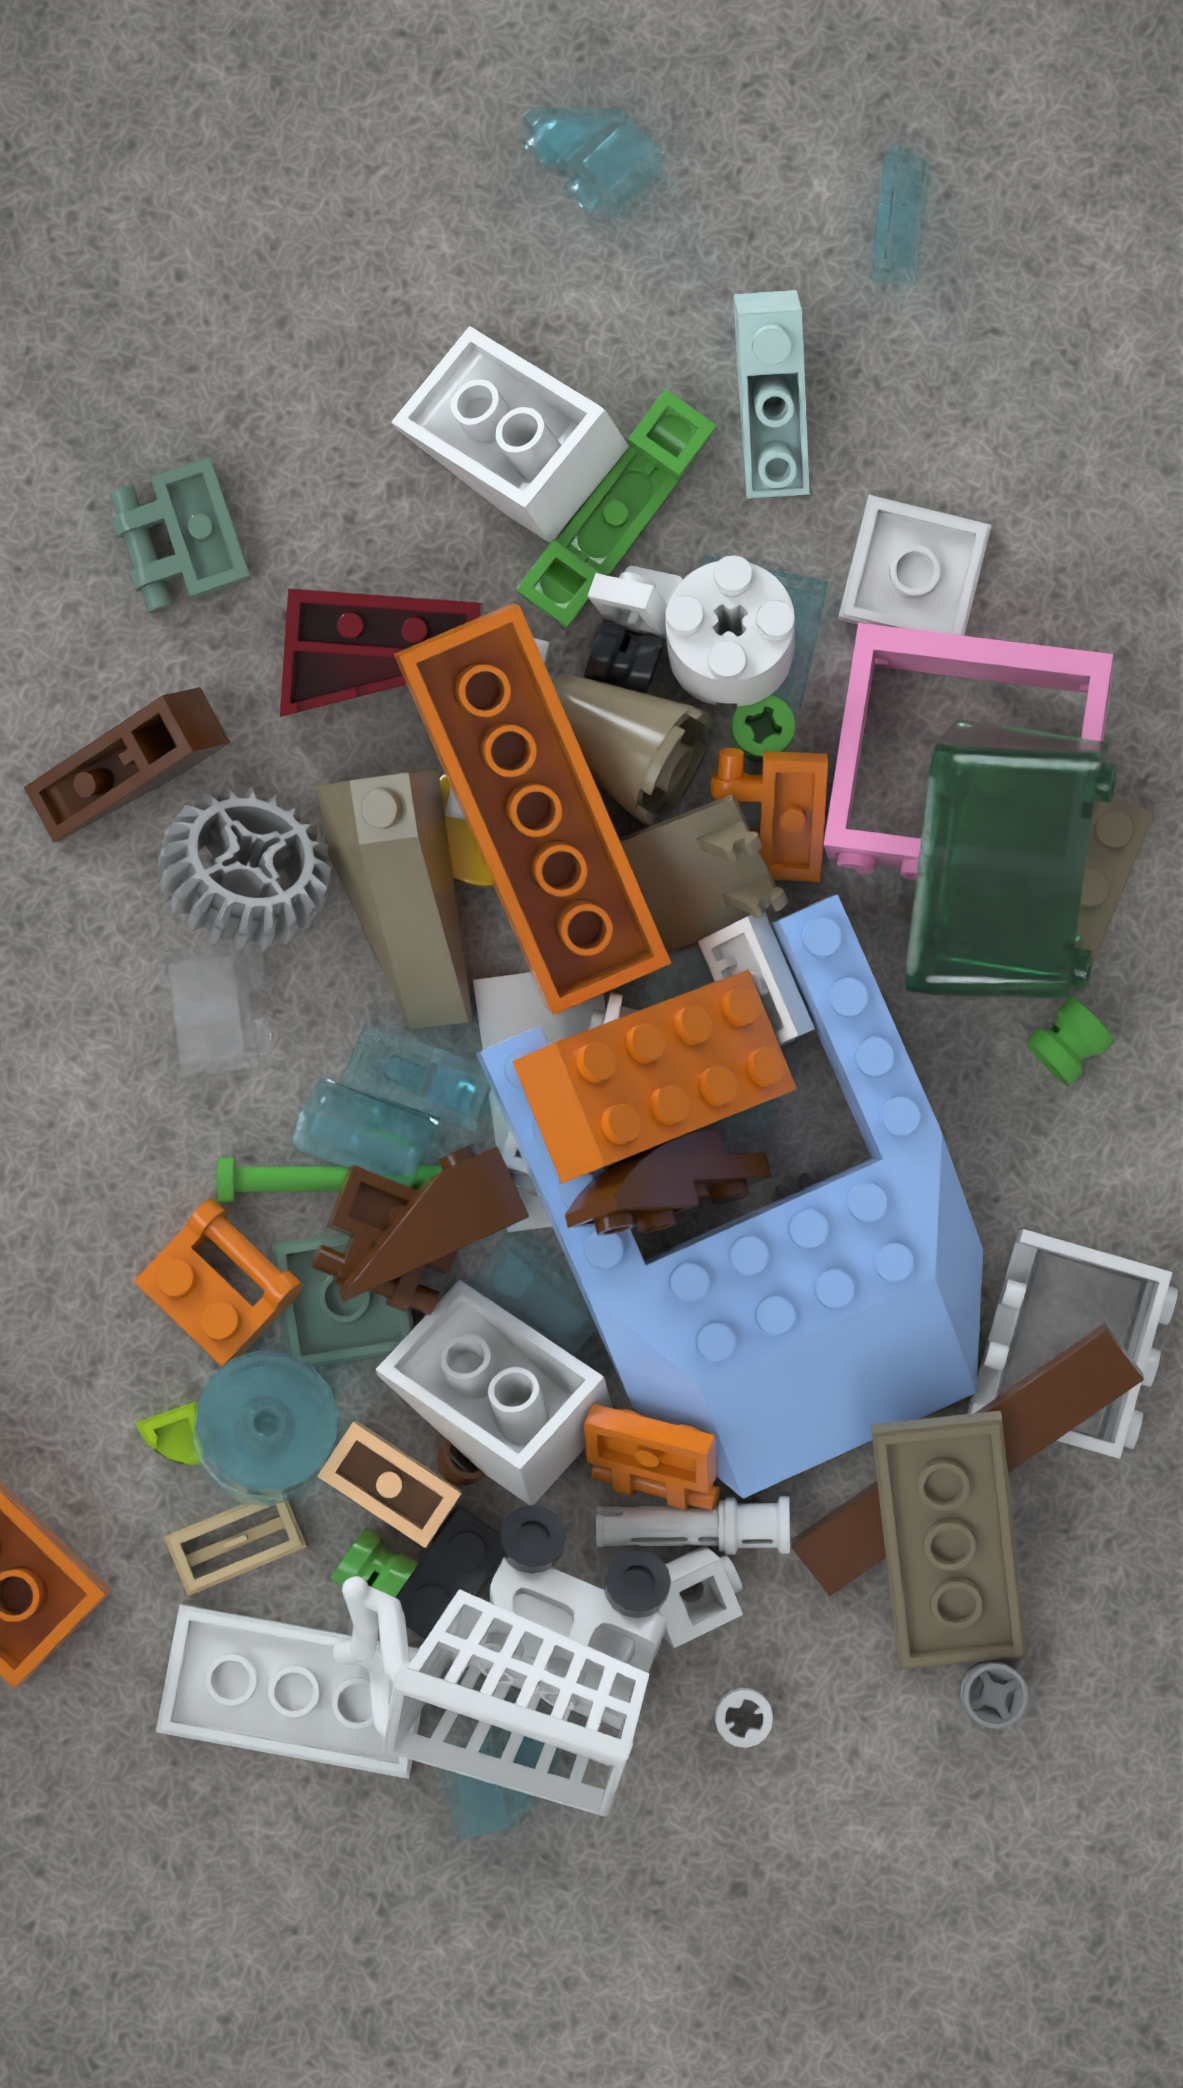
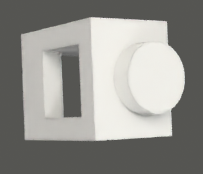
[657,1546,743,1648]

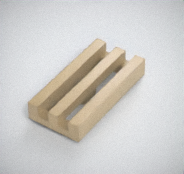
[164,1487,308,1596]

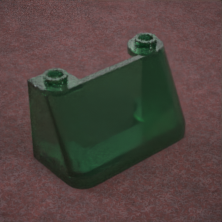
[905,719,1117,999]

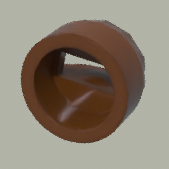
[437,1439,485,1486]

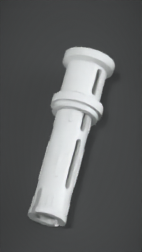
[596,1496,790,1555]

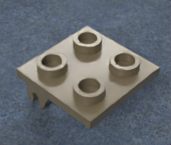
[619,794,788,953]

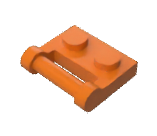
[134,1198,304,1371]

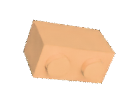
[317,1421,463,1548]

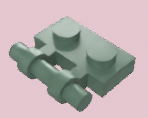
[110,457,252,613]

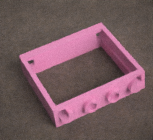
[824,623,1114,898]

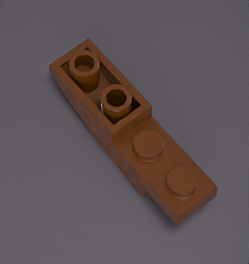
[565,1129,772,1236]

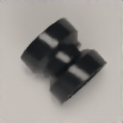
[584,619,665,694]

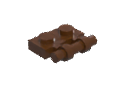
[312,1165,457,1315]

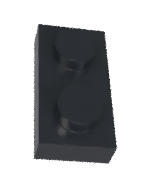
[396,1505,503,1640]

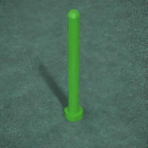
[217,1157,443,1202]

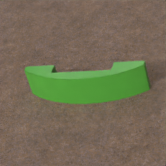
[515,388,717,629]

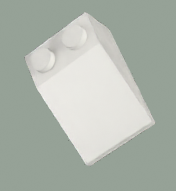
[391,326,629,543]
[376,1279,613,1505]

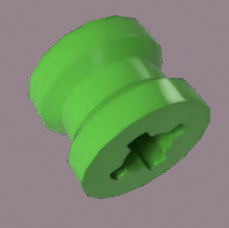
[730,695,795,762]

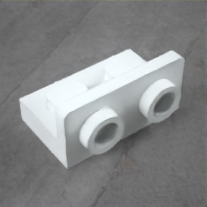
[698,911,815,1046]

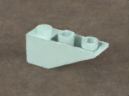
[734,290,810,499]

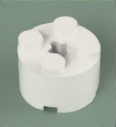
[665,555,795,707]

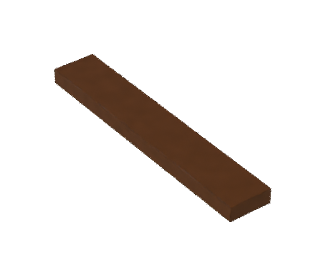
[791,1323,1144,1596]

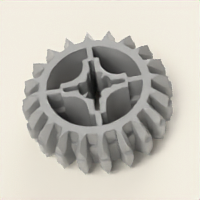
[158,786,332,953]

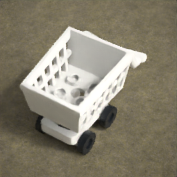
[333,1505,671,1817]

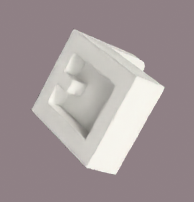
[587,566,683,639]

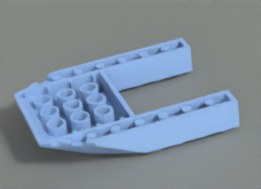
[476,895,983,1499]

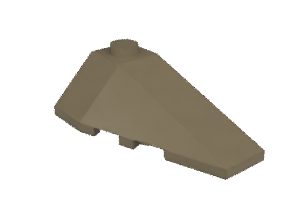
[317,769,473,1030]

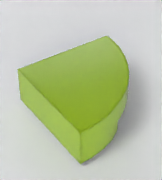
[135,1401,218,1465]

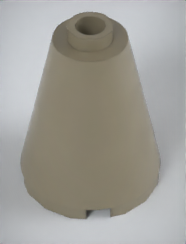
[552,673,713,826]

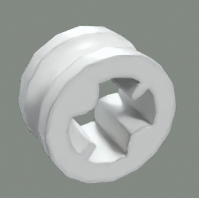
[715,1687,773,1748]

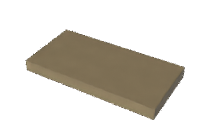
[871,1411,1027,1670]

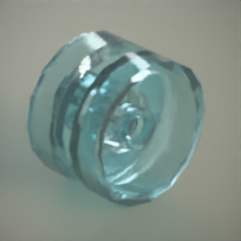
[192,1350,338,1506]

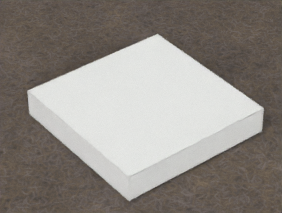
[838,495,992,636]

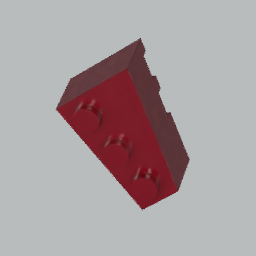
[279,588,483,717]

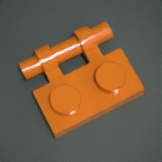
[710,748,828,882]
[584,1404,720,1511]

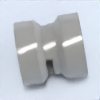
[959,1660,1028,1729]

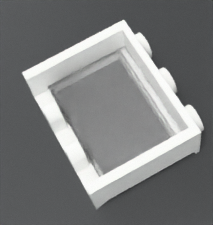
[966,1229,1178,1459]

